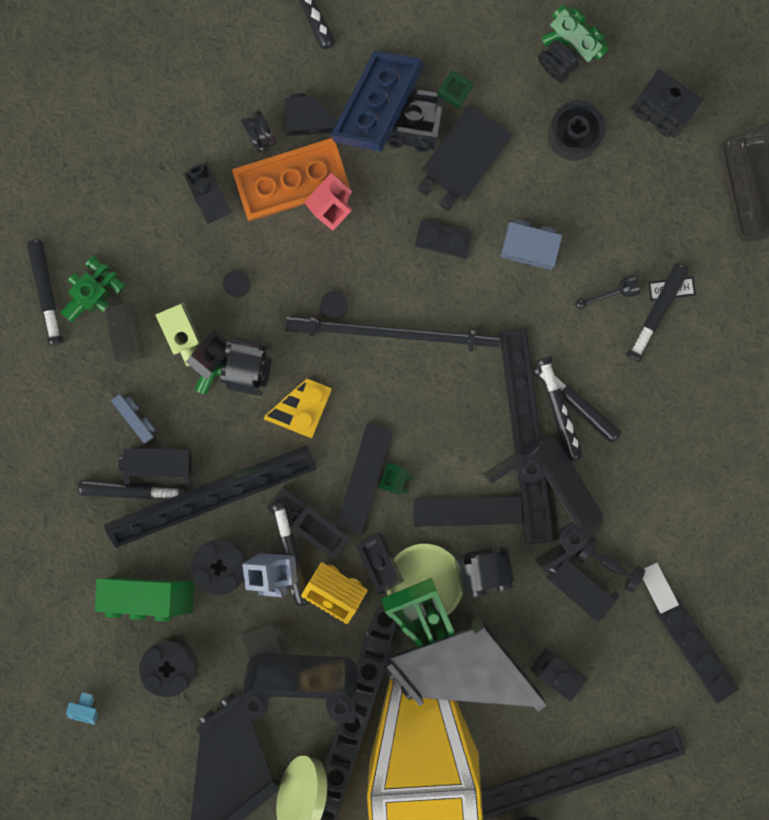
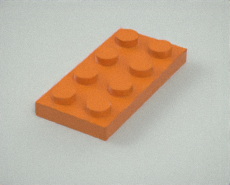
[232,138,350,222]

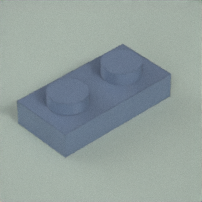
[111,394,157,444]

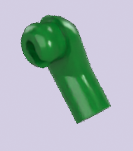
[194,361,227,394]

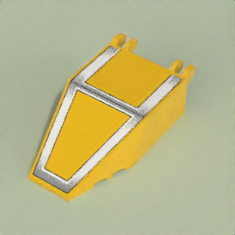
[367,679,484,820]

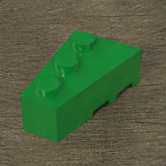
[95,577,194,621]
[381,578,455,646]

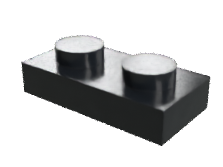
[415,220,473,259]
[186,330,228,380]
[355,533,404,594]

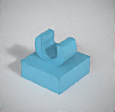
[66,692,98,725]

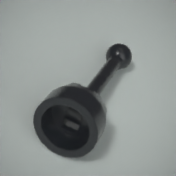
[575,274,640,310]

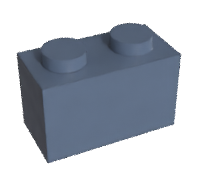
[500,220,562,270]

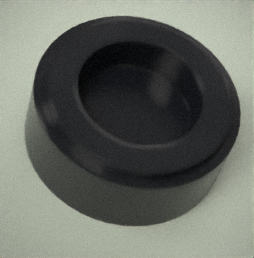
[223,270,250,298]
[320,291,347,319]

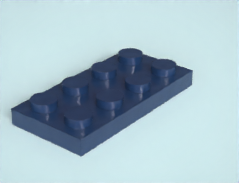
[331,51,424,152]

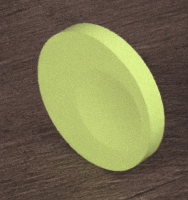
[387,544,463,615]
[276,756,327,820]

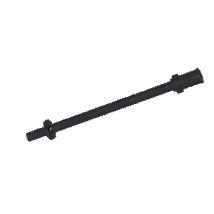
[285,315,500,352]

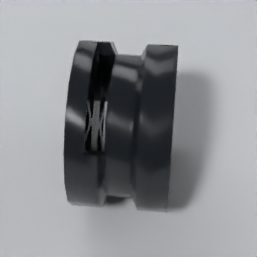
[537,40,579,83]
[241,110,277,153]

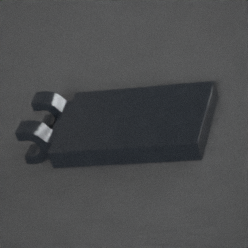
[418,105,512,211]

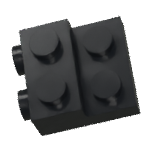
[387,89,443,152]

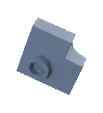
[243,553,298,597]

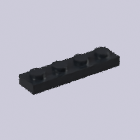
[654,597,740,704]

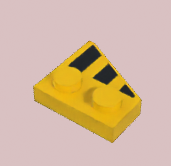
[264,379,332,438]

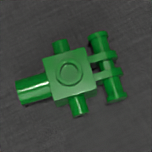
[60,256,127,323]

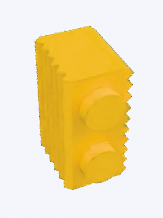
[301,562,368,624]

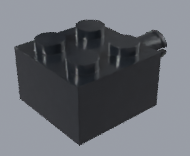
[631,68,704,138]

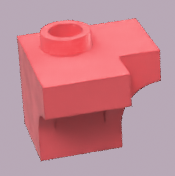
[304,172,352,231]

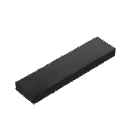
[336,423,393,534]
[413,497,522,527]

